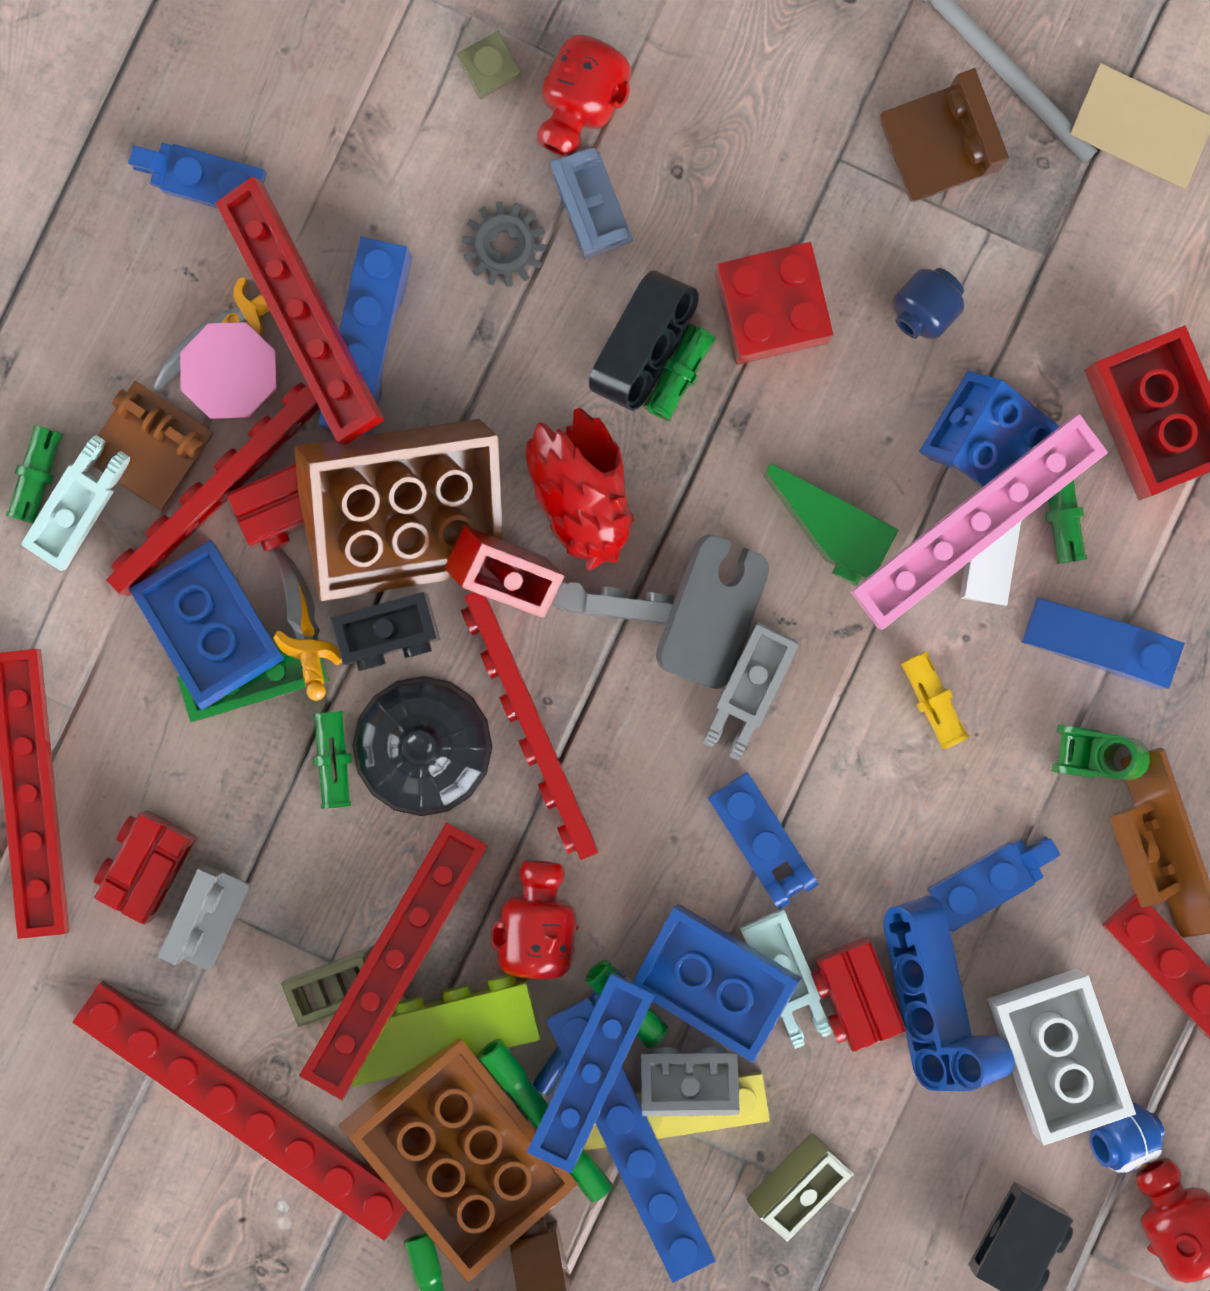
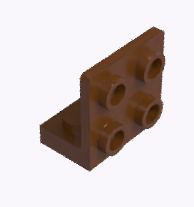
[879,68,1009,202]

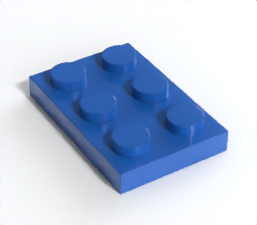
[129,540,284,710]
[633,903,802,1063]

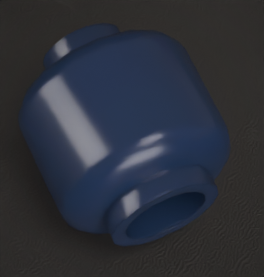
[893,268,964,339]

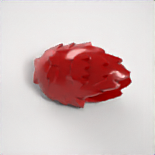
[525,408,635,571]

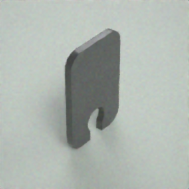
[656,534,769,689]

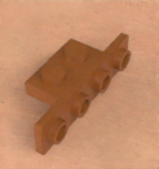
[1110,748,1210,938]

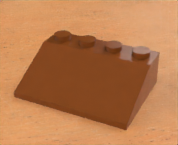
[294,419,503,601]
[338,1038,578,1283]

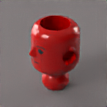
[537,35,631,157]
[491,860,579,979]
[1136,1158,1210,1283]

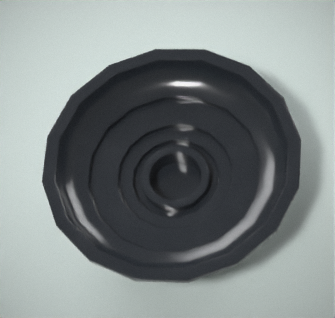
[352,676,493,816]

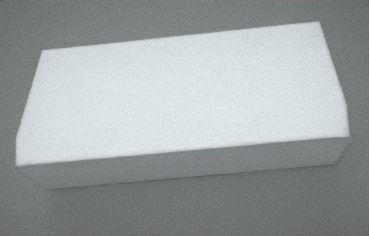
[959,521,1021,606]

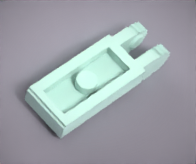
[21,435,131,571]
[740,909,832,1049]

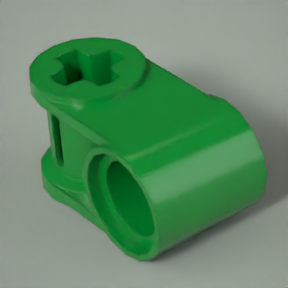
[1051,724,1150,780]

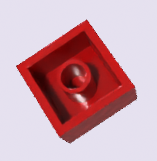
[715,241,834,365]

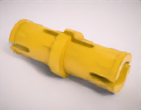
[900,651,970,750]

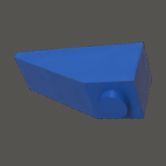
[1022,598,1185,689]

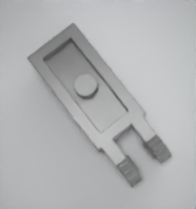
[552,581,674,624]
[703,622,800,761]

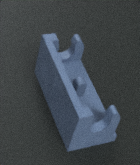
[550,148,633,260]

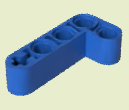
[883,896,1014,1091]

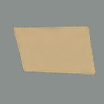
[1070,63,1210,190]

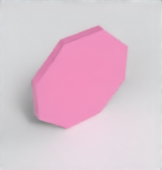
[180,322,277,419]

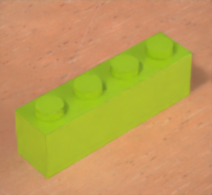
[352,974,541,1087]

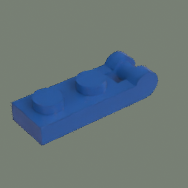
[707,772,819,910]

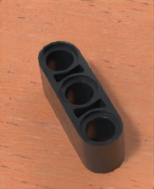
[589,270,699,411]

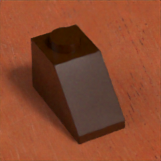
[510,1217,570,1291]

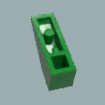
[764,463,899,586]

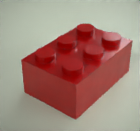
[1084,325,1210,500]

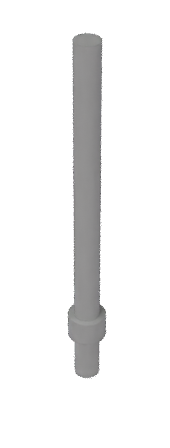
[921,0,1098,164]

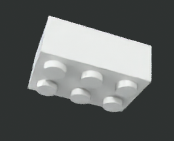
[987,968,1136,1145]

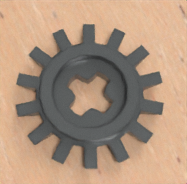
[462,201,547,287]

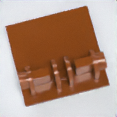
[93,380,214,511]

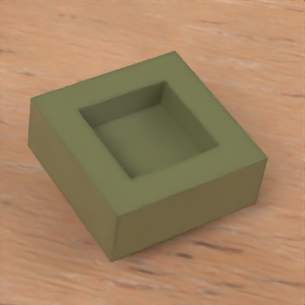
[457,31,522,99]

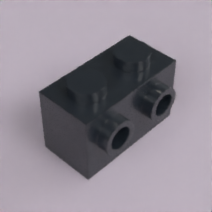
[330,592,441,671]
[968,1181,1074,1291]

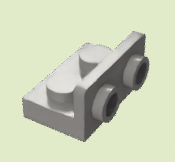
[157,864,249,970]
[641,1047,740,1116]

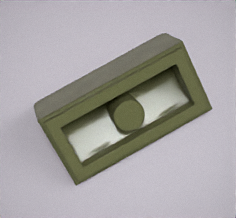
[747,1134,854,1242]

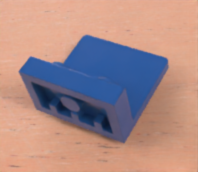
[919,371,1060,487]

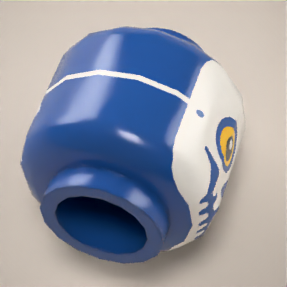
[1089,1103,1164,1174]

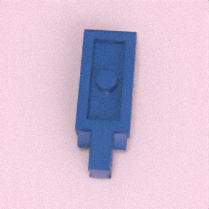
[128,143,267,208]
[927,837,1061,932]

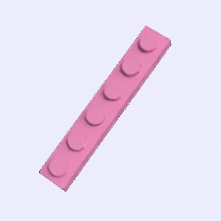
[850,414,1108,630]

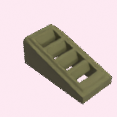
[281,946,374,1027]

